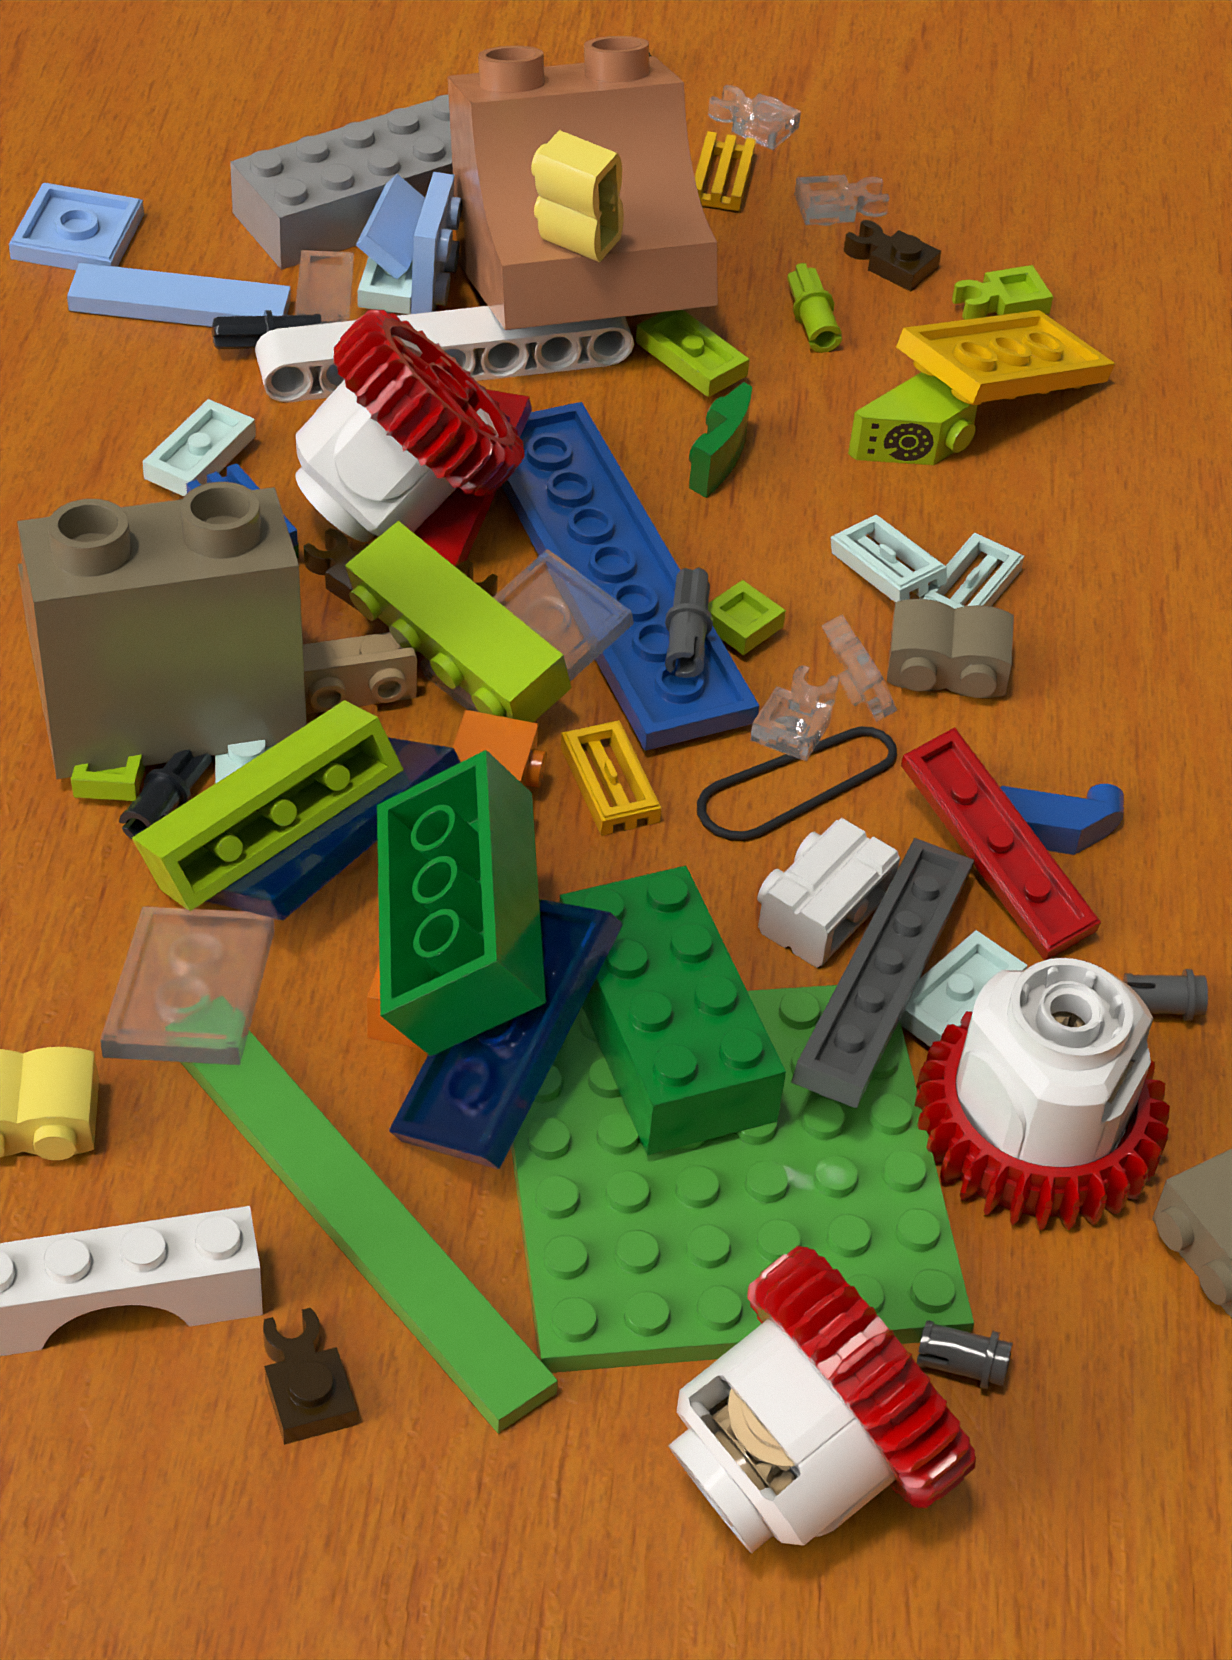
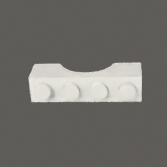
[0,1206,263,1356]

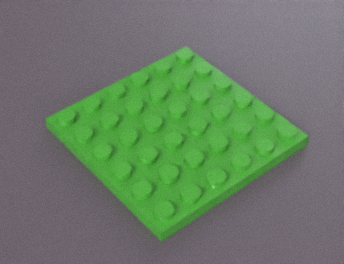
[495,985,974,1373]

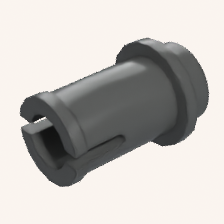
[1123,969,1208,1021]
[917,1320,1013,1389]

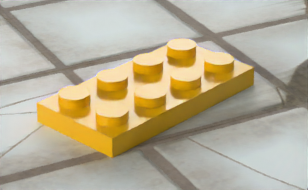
[896,310,1115,405]

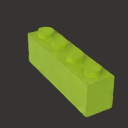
[345,521,572,723]
[132,700,404,911]

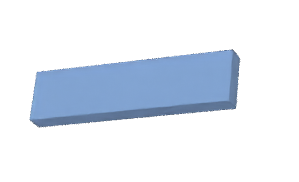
[67,263,291,327]

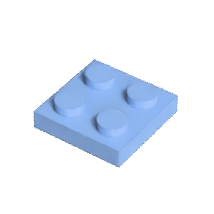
[411,172,462,314]

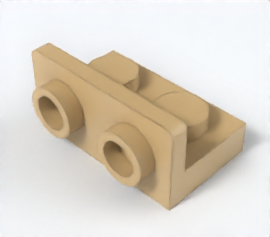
[303,632,417,714]

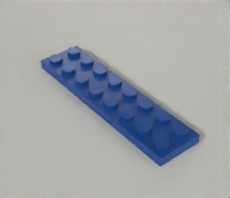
[502,402,760,751]

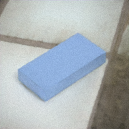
[356,174,425,279]

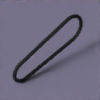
[697,726,897,841]

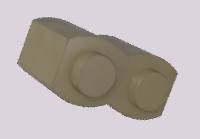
[887,599,1014,698]

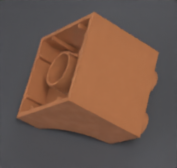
[447,36,718,330]

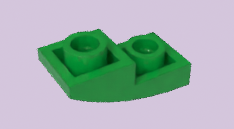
[689,382,752,498]

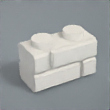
[757,818,900,968]

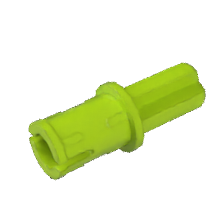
[787,263,842,353]

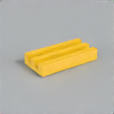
[695,131,756,211]
[560,720,661,836]

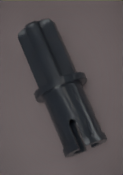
[212,310,322,349]
[119,749,212,839]

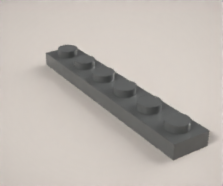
[791,838,974,1108]

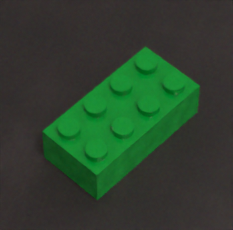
[377,750,546,1056]
[556,865,786,1155]

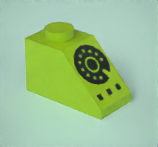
[848,372,978,465]

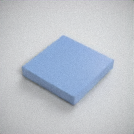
[9,183,144,270]

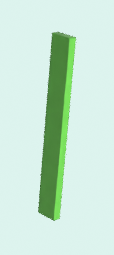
[166,1000,558,1433]

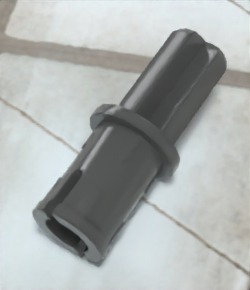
[665,568,713,678]

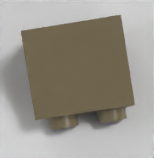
[17,482,306,779]

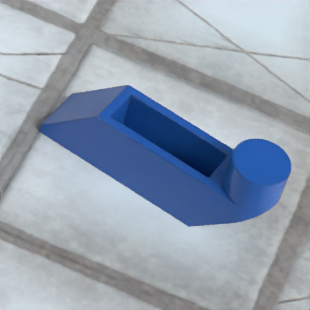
[1000,784,1124,855]

